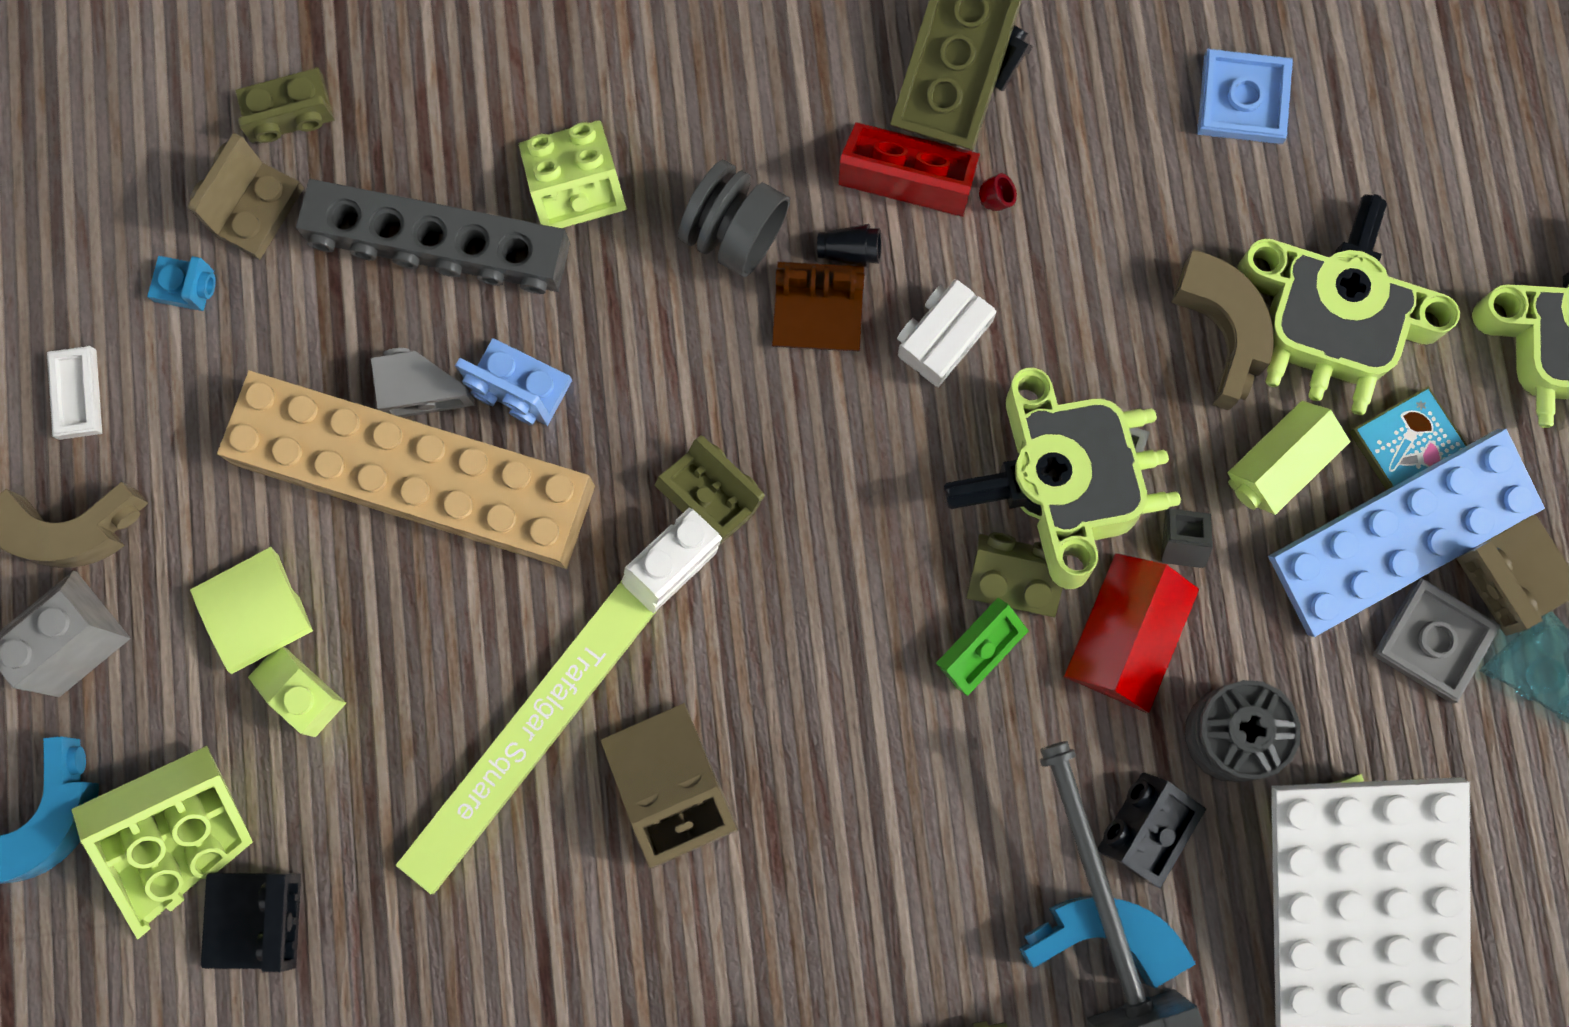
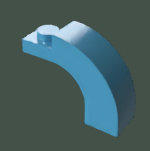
[0,737,99,884]
[1018,896,1196,988]

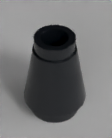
[817,224,882,268]

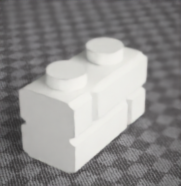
[897,280,997,387]
[622,507,722,613]

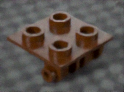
[772,262,865,352]

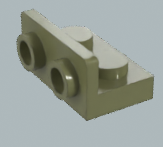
[235,68,334,143]

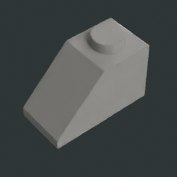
[371,348,475,417]

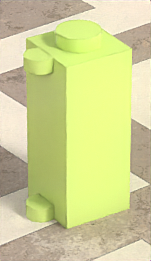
[1227,401,1350,515]

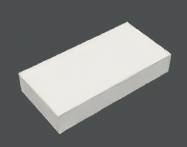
[47,346,102,440]

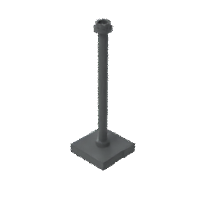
[1040,741,1204,1027]

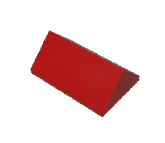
[839,122,980,217]
[1063,553,1199,714]

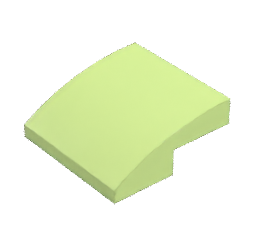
[190,547,313,674]

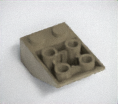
[600,703,739,868]

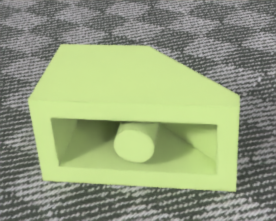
[248,647,346,737]

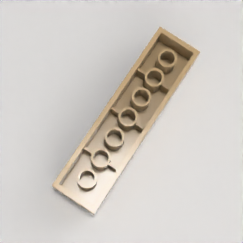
[217,370,595,569]

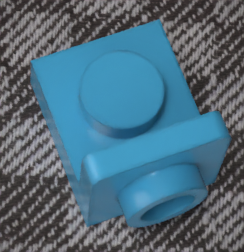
[147,256,216,311]

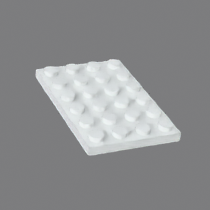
[1271,777,1471,1027]

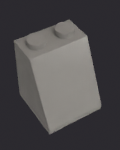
[0,570,131,697]

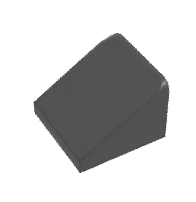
[1161,508,1213,568]

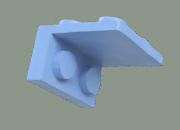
[455,338,572,426]

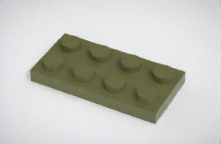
[890,0,1022,151]

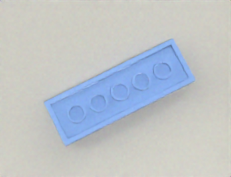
[1268,429,1545,637]

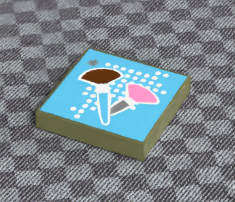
[1349,386,1467,490]

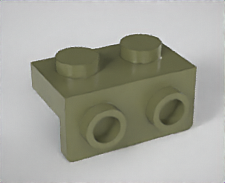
[654,435,765,546]
[966,532,1068,618]

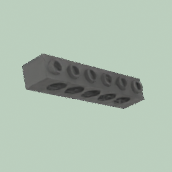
[296,179,570,294]

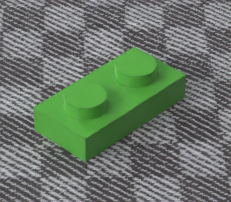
[936,598,1029,696]

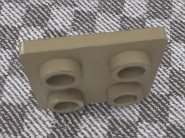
[188,133,304,260]
[1456,515,1569,636]

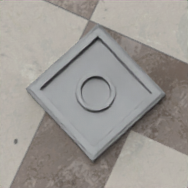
[1372,578,1501,704]

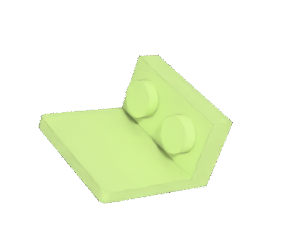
[519,121,627,228]

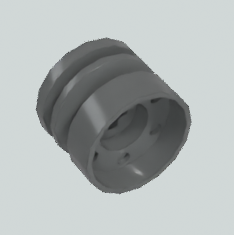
[678,159,790,277]
[1185,680,1301,782]

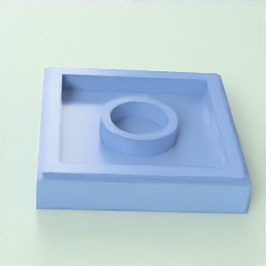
[1197,49,1293,144]

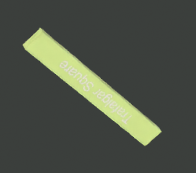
[395,580,658,894]

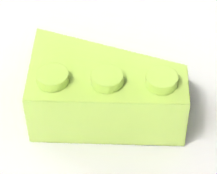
[71,746,253,940]

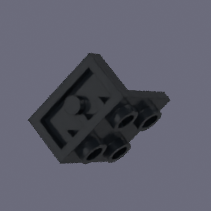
[201,873,301,972]

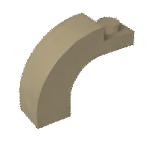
[1171,249,1274,410]
[0,482,149,568]

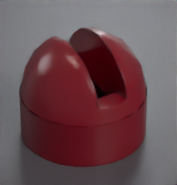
[978,173,1017,211]

